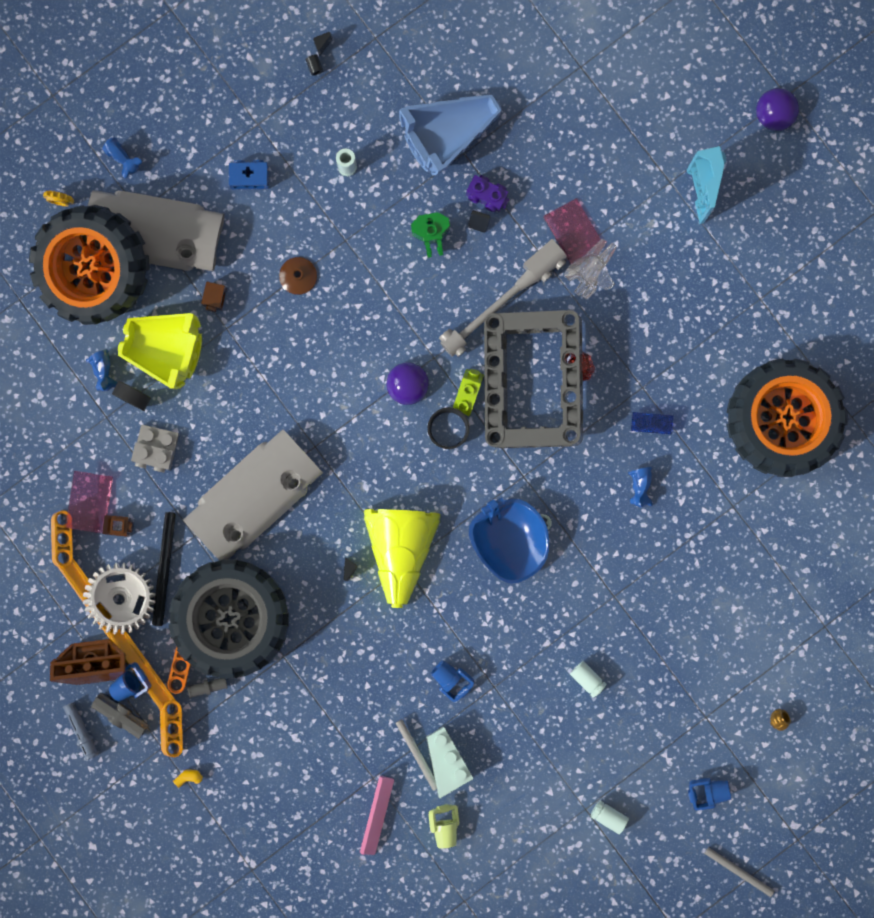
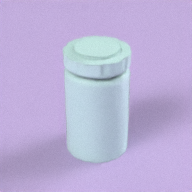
[336,149,357,176]
[570,661,607,698]
[591,800,629,834]

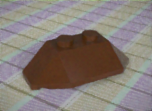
[50,639,126,685]

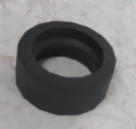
[112,381,151,411]

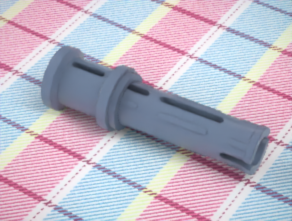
[63,702,101,761]

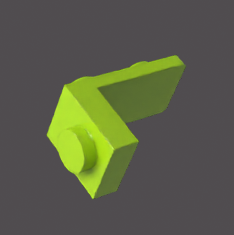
[453,369,484,416]

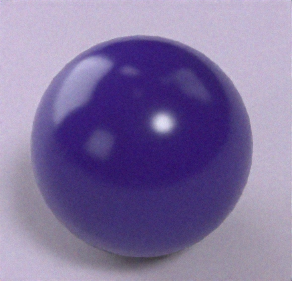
[756,88,799,131]
[386,362,429,405]

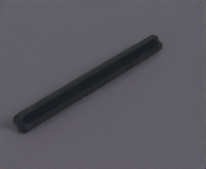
[152,512,176,626]

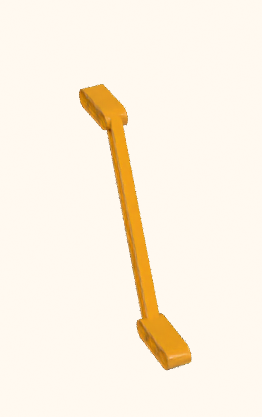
[51,510,183,758]

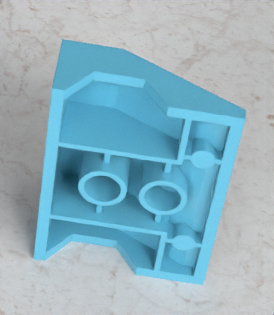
[687,146,726,224]

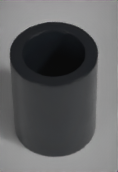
[305,54,324,76]

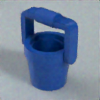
[431,660,474,702]
[109,662,151,701]
[688,778,732,811]

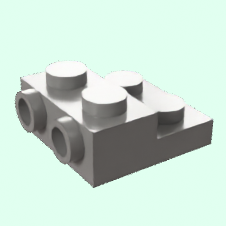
[131,424,179,473]

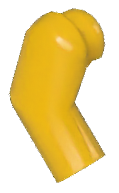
[173,769,203,788]

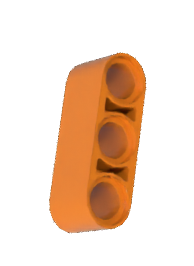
[168,646,191,694]

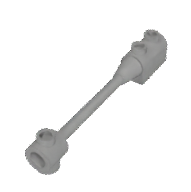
[439,239,567,357]

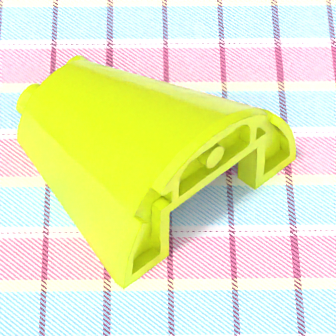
[118,313,202,389]

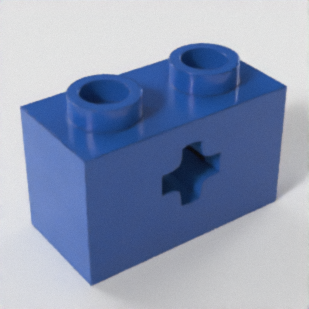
[229,160,269,190]

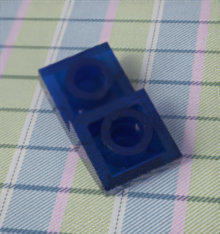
[631,412,674,434]

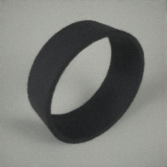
[427,407,470,449]

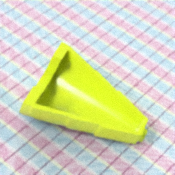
[364,509,441,608]

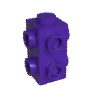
[466,175,510,212]

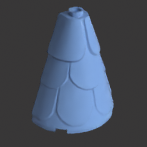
[399,95,502,176]

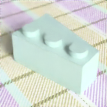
[426,727,473,798]

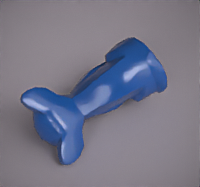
[102,137,142,178]
[86,349,118,391]
[628,467,653,508]

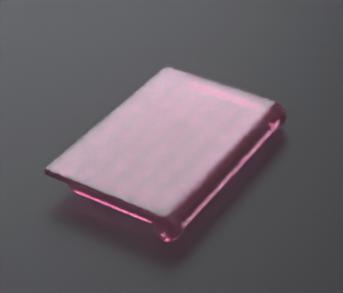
[543,198,605,266]
[65,471,113,534]

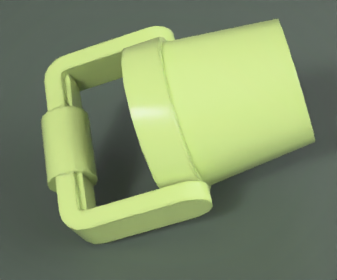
[429,804,459,848]

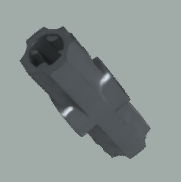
[91,693,149,739]

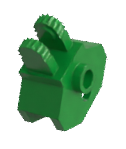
[411,212,450,258]

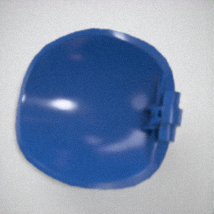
[469,497,549,584]

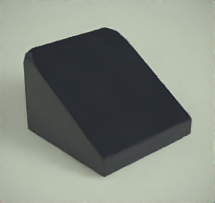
[313,32,332,56]
[468,210,490,233]
[344,557,358,582]

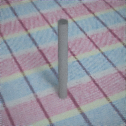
[396,719,437,791]
[704,847,774,897]

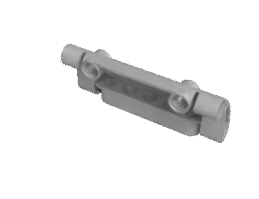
[82,190,224,271]
[183,429,323,561]

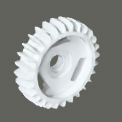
[83,563,155,635]

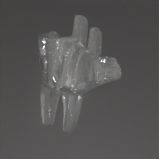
[564,239,617,299]

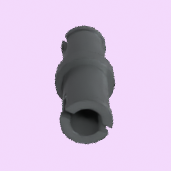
[187,678,228,698]

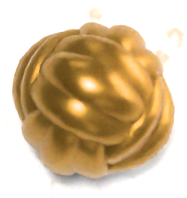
[770,709,791,731]

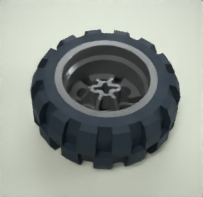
[168,559,289,679]

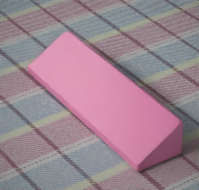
[360,775,394,855]

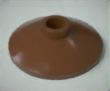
[279,257,317,295]

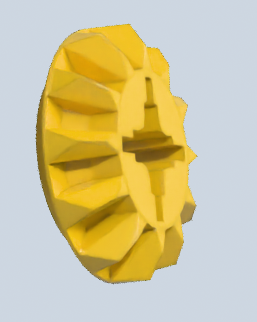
[43,190,74,207]

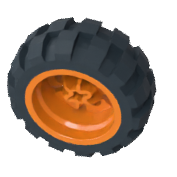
[29,205,150,325]
[726,358,848,477]

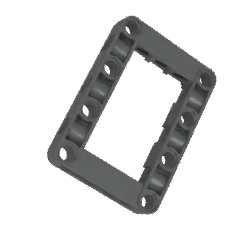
[484,310,583,448]

